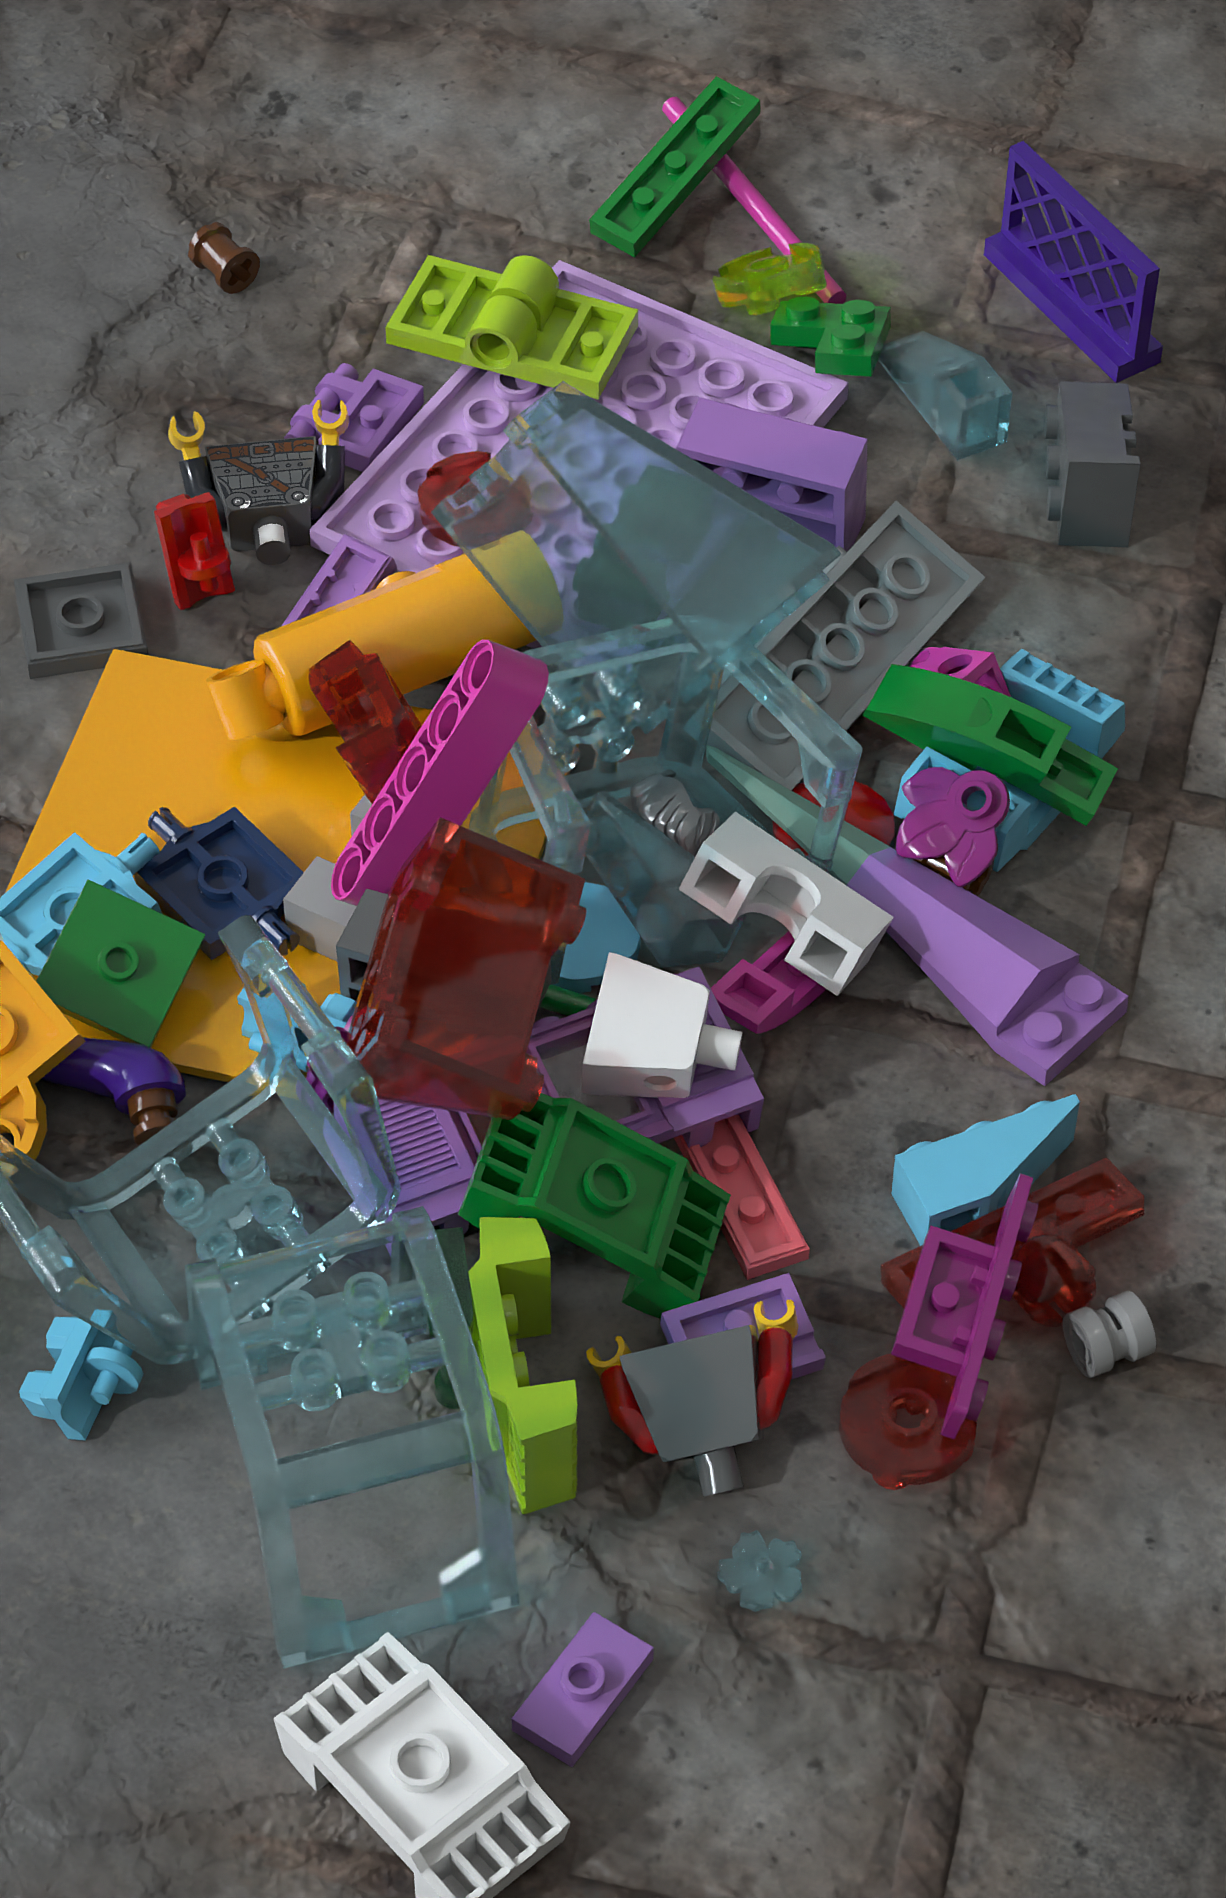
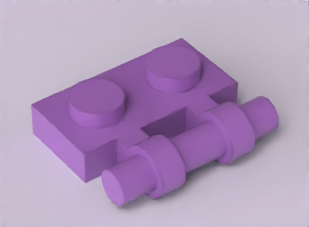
[284,363,424,472]

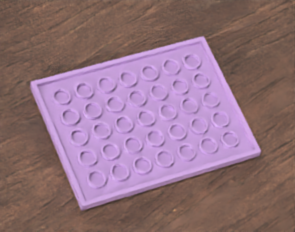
[310,260,849,684]

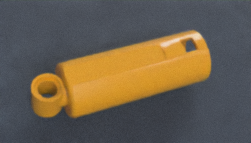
[206,532,562,740]

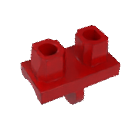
[154,492,235,610]

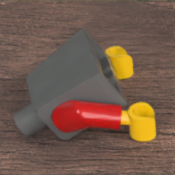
[586,1299,799,1497]

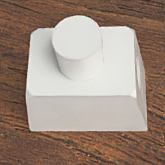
[581,952,743,1098]

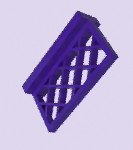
[984,141,1163,383]

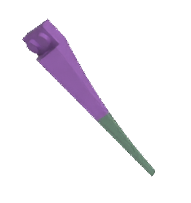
[706,745,1129,1086]

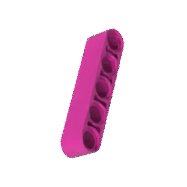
[331,640,549,906]

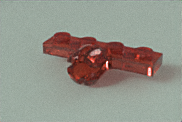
[880,1157,1144,1327]

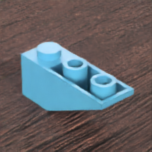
[891,1094,1080,1248]

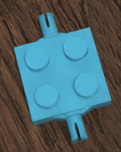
[0,832,162,976]

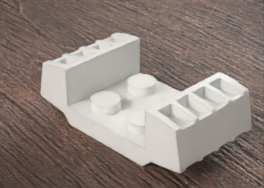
[274,1632,570,1898]

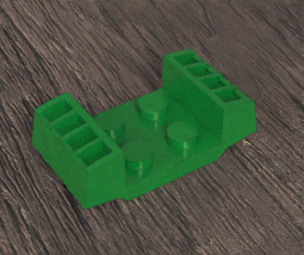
[458,1079,731,1319]

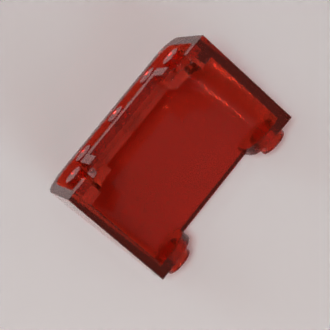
[335,817,586,1120]

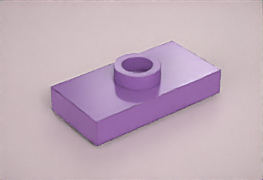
[282,534,397,626]
[512,1612,654,1767]

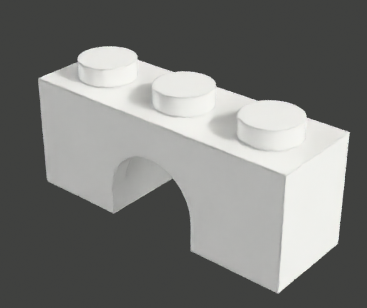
[679,812,894,996]

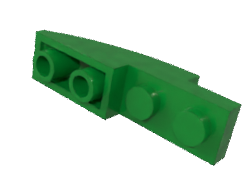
[863,664,1118,826]

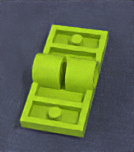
[385,255,638,400]

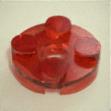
[839,1353,978,1490]

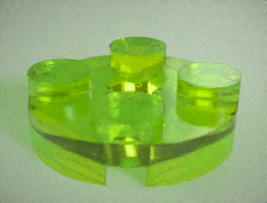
[712,243,827,315]

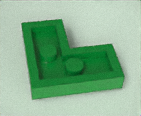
[770,297,891,377]

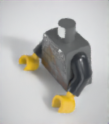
[168,400,349,565]

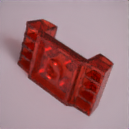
[308,640,458,841]

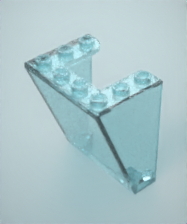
[431,381,841,740]

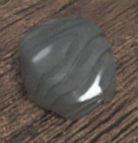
[630,769,720,878]

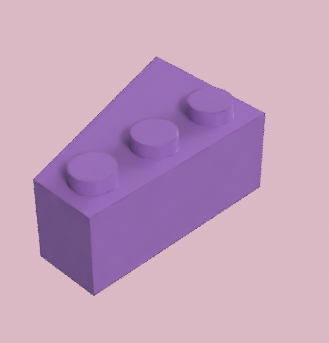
[676,397,868,555]

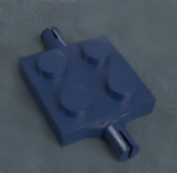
[134,806,304,960]

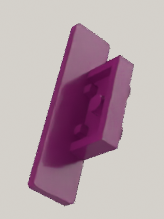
[891,1173,1038,1439]

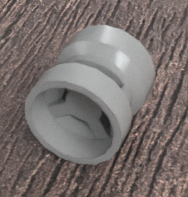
[1063,1290,1156,1378]

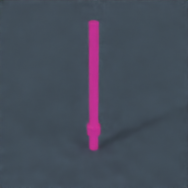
[662,97,846,304]

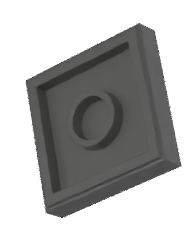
[13,562,148,679]

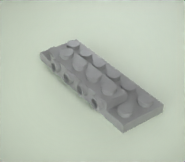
[686,501,985,791]

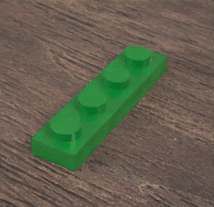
[589,76,761,258]

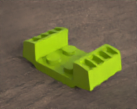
[468,1217,578,1514]

